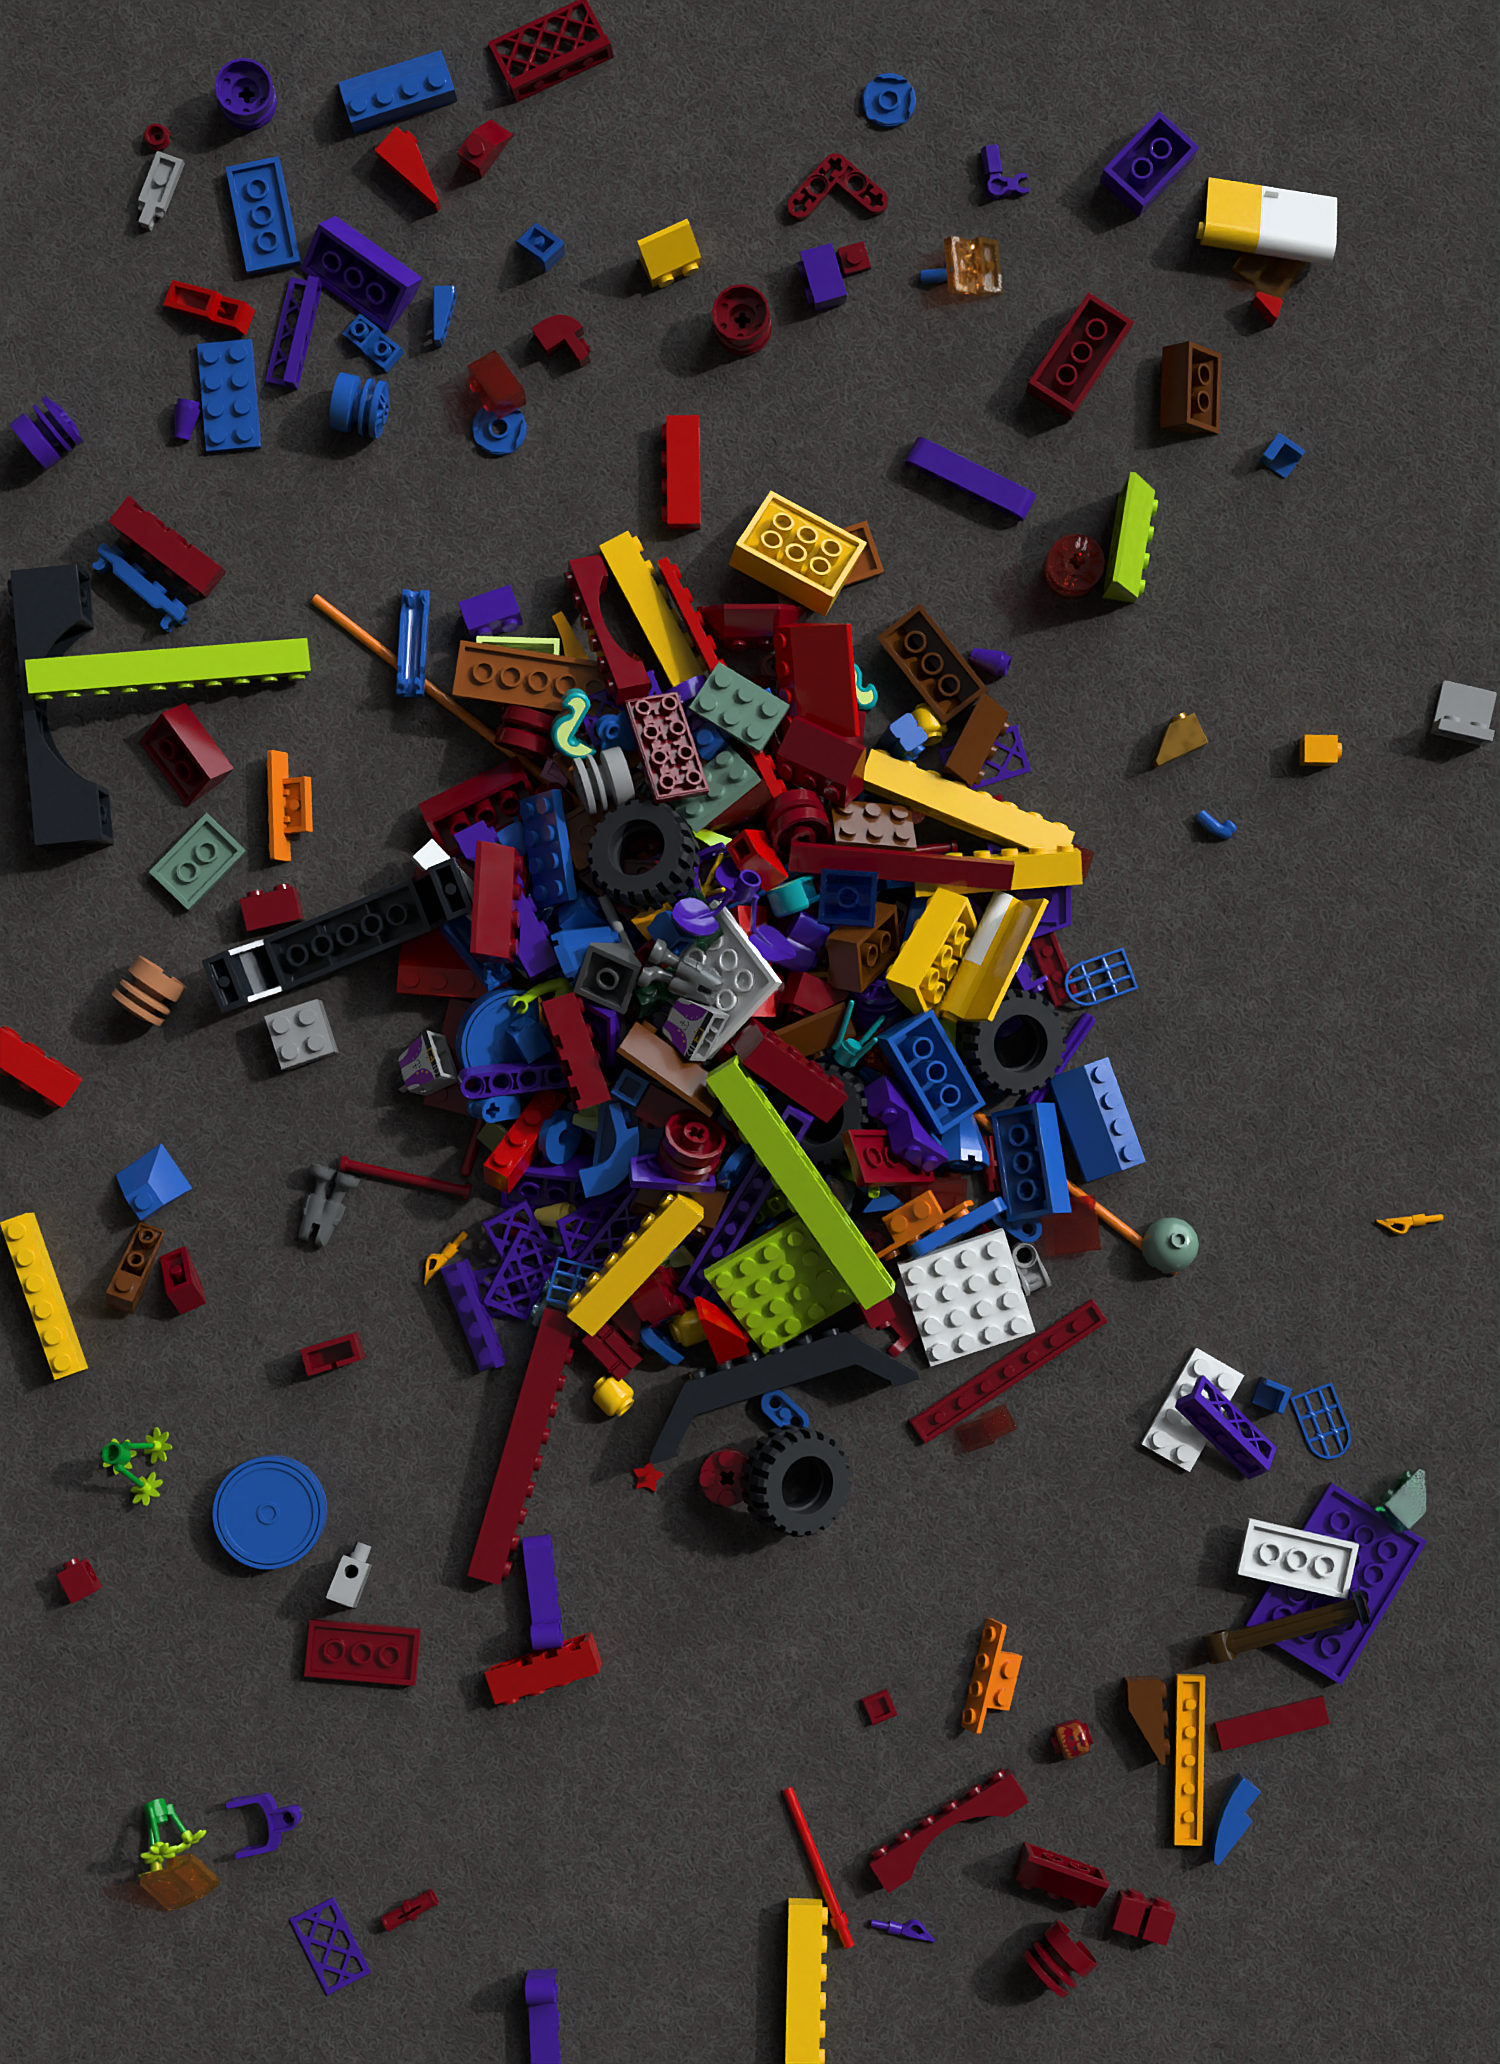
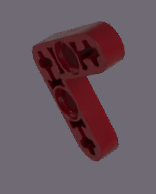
[787,153,888,221]

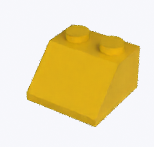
[637,219,702,288]

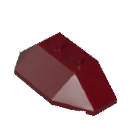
[697,604,807,651]

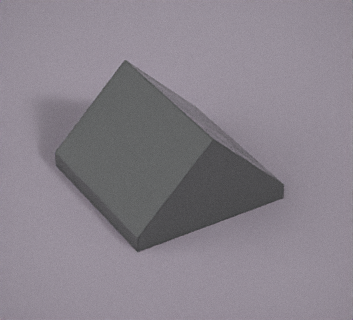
[573,942,643,1014]

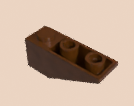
[106,1222,166,1315]
[1124,1675,1170,1765]

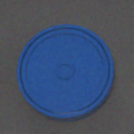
[456,986,560,1099]
[213,1455,328,1569]

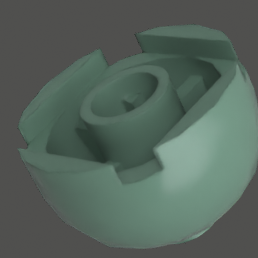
[1141,1217,1199,1274]

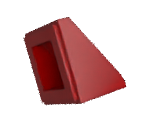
[1252,292,1283,326]

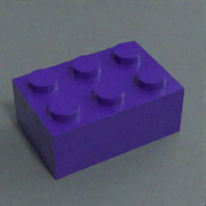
[1099,111,1199,217]

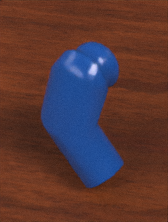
[921,259,960,284]
[1195,810,1237,839]

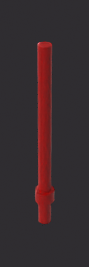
[782,1786,854,1949]

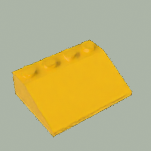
[729,491,867,617]
[886,887,978,1019]

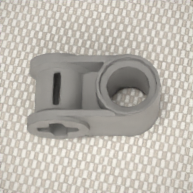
[1010,1241,1052,1297]

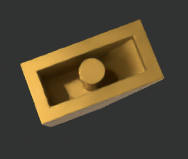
[1153,712,1208,769]

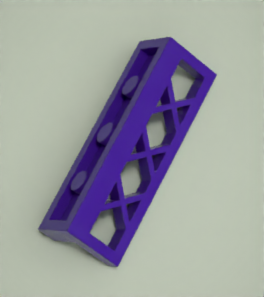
[265,275,323,390]
[566,1188,643,1289]
[440,1258,507,1372]
[1175,1375,1277,1480]

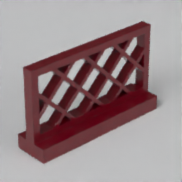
[488,0,614,103]

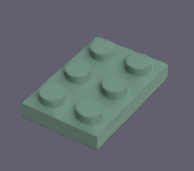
[689,662,790,754]
[668,746,761,833]
[149,813,247,911]

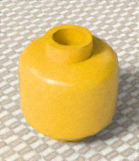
[911,703,947,746]
[669,1307,707,1347]
[593,1376,634,1416]

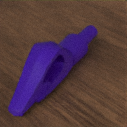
[870,1919,935,1943]

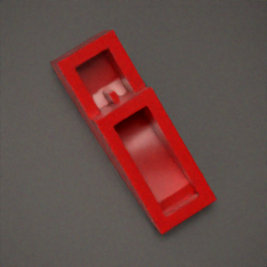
[163,280,255,335]

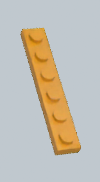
[1173,1674,1205,1846]

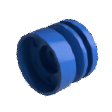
[329,372,390,439]

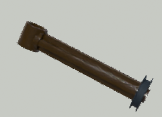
[1202,1586,1372,1665]

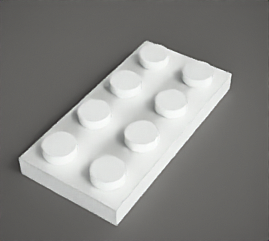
[1141,1347,1244,1472]
[1236,1518,1359,1599]

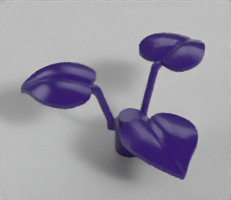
[670,856,796,962]

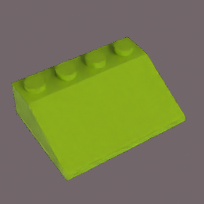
[1102,472,1158,603]

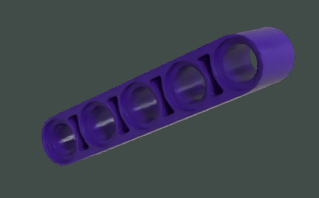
[905,437,1036,521]

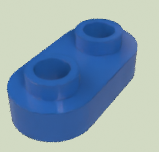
[992,1199,1042,1243]
[640,1322,686,1365]
[761,1389,809,1428]

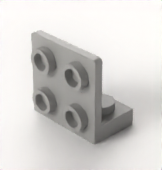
[1430,680,1497,746]

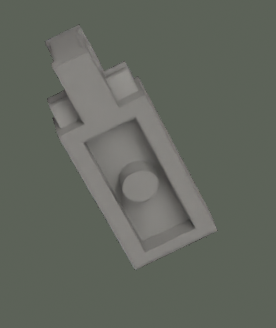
[138,151,185,231]

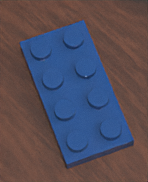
[225,156,302,275]
[197,339,262,453]
[519,789,578,909]

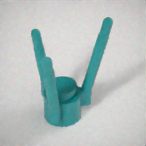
[832,1000,886,1068]

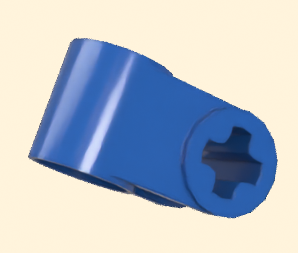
[467,1093,521,1123]

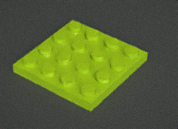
[704,1214,855,1354]

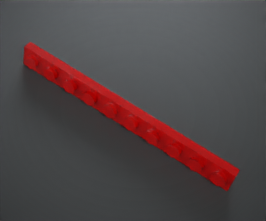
[657,557,787,800]

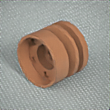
[111,955,187,1026]

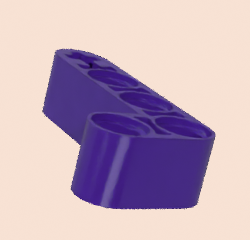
[523,1534,564,1651]
[525,1968,561,2064]

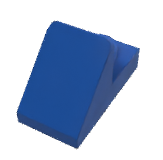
[517,223,565,272]
[855,1184,904,1213]

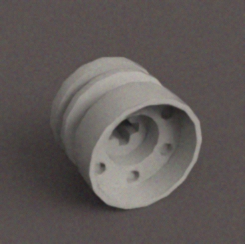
[572,746,635,816]

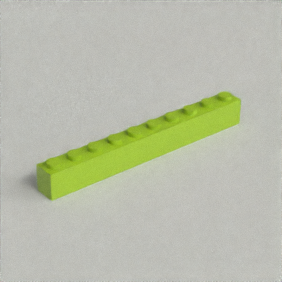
[25,638,311,701]
[706,1055,896,1310]

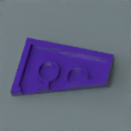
[628,1153,716,1193]

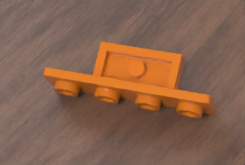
[266,750,313,862]
[876,1190,974,1262]
[961,1618,1022,1734]

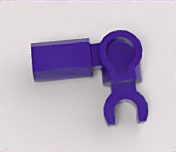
[980,144,1030,200]

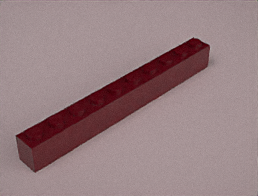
[467,1305,581,1585]

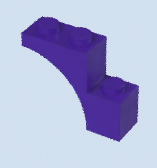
[864,1074,949,1173]

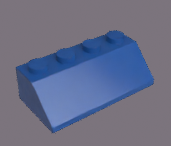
[338,50,458,134]
[876,1009,985,1134]
[1048,1057,1146,1182]
[991,1103,1072,1222]

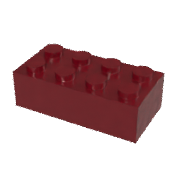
[1025,292,1134,421]

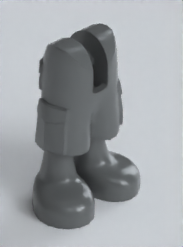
[636,938,724,1005]
[298,1163,360,1247]

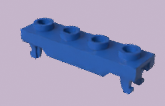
[92,542,190,633]
[396,589,430,698]
[439,916,512,992]

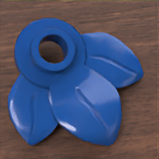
[596,710,637,751]

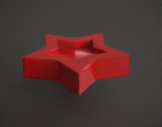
[633,1461,664,1492]

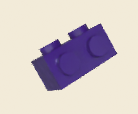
[796,243,847,312]
[458,585,524,642]

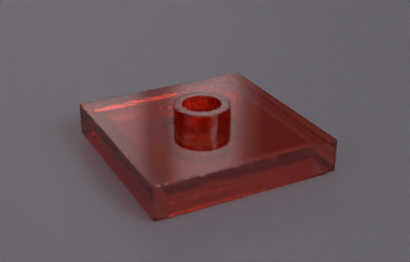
[1041,1194,1102,1256]

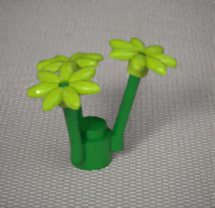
[101,1427,172,1506]
[138,1798,206,1878]

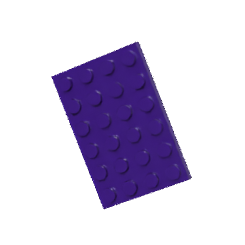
[1244,1482,1427,1685]

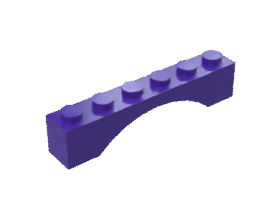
[454,820,561,984]

